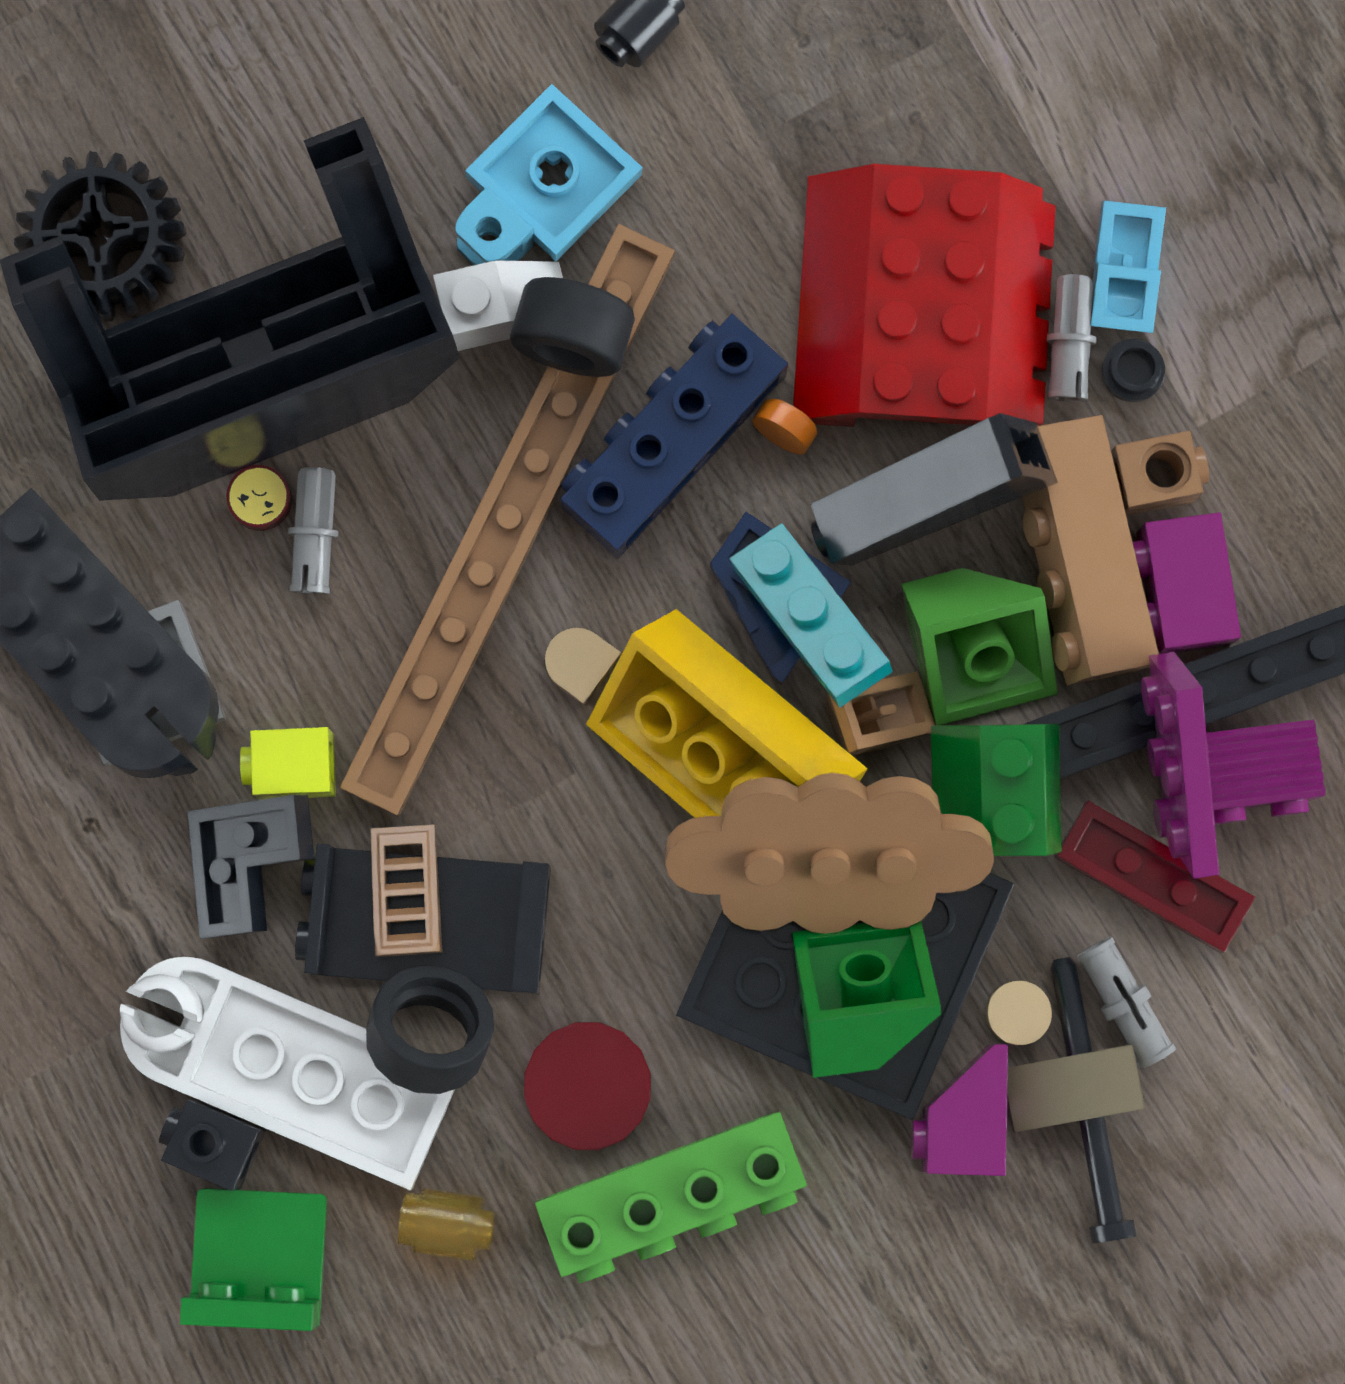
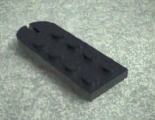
[0,488,219,778]

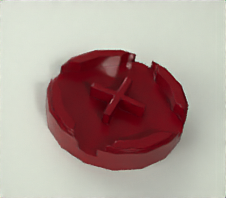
[524,1022,651,1150]

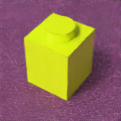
[240,727,336,800]

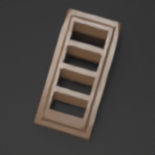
[371,824,443,957]

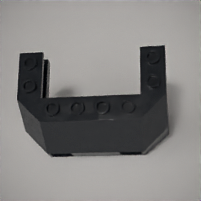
[0,117,460,501]

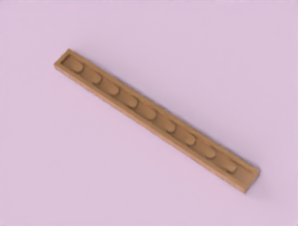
[340,224,675,817]

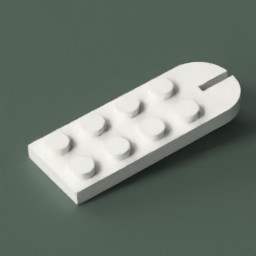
[120,957,455,1190]

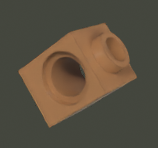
[1111,431,1209,516]

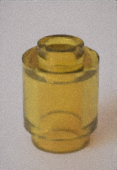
[398,1188,495,1261]

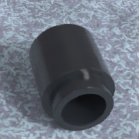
[594,0,685,67]

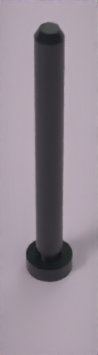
[1051,957,1137,1243]

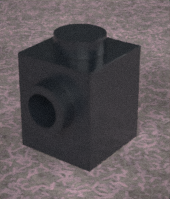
[158,1099,267,1191]

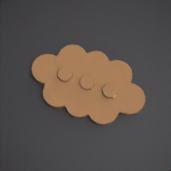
[665,773,994,934]

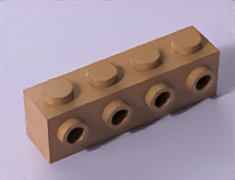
[1023,415,1159,686]

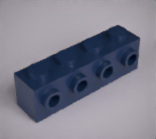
[561,314,789,559]

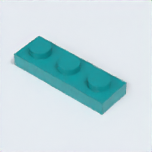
[729,523,893,708]

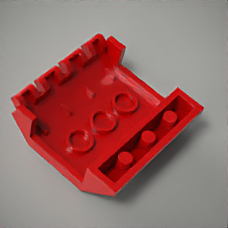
[793,163,1056,427]

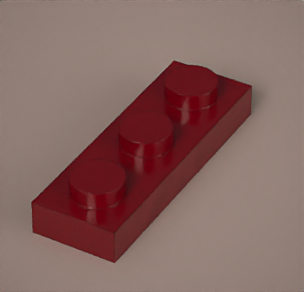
[1054,800,1256,954]

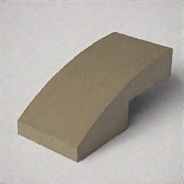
[1007,1044,1145,1133]

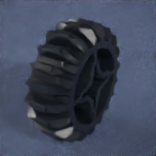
[14,151,187,322]

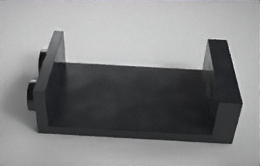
[295,843,551,994]

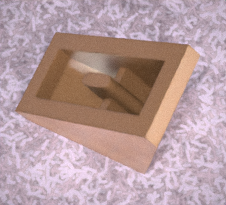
[824,671,935,758]

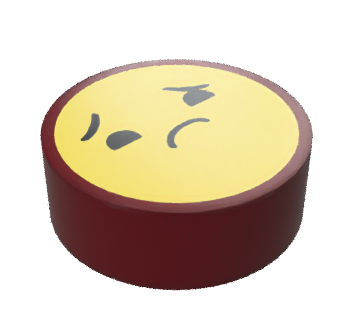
[226,465,292,531]

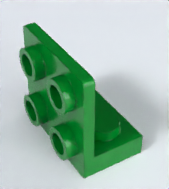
[179,1188,327,1331]

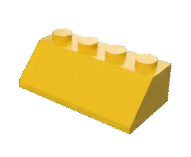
[586,609,868,818]

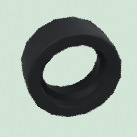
[366,965,494,1094]

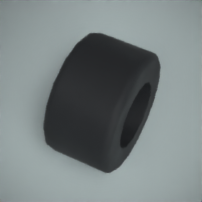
[510,277,635,377]

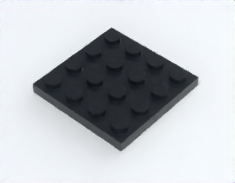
[676,873,1015,1120]

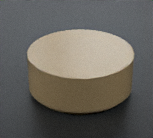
[985,981,1052,1045]

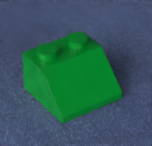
[931,724,1062,856]

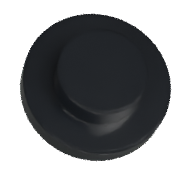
[1102,339,1165,402]

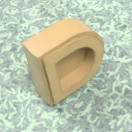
[545,628,621,705]

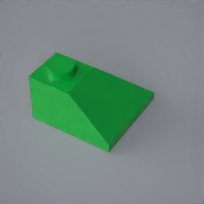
[792,921,941,1078]

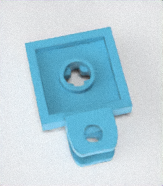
[455,84,643,266]

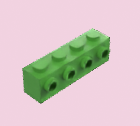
[535,1111,807,1283]

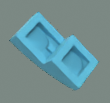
[1091,201,1166,333]

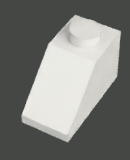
[433,261,563,351]

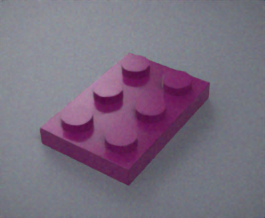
[1141,652,1219,878]

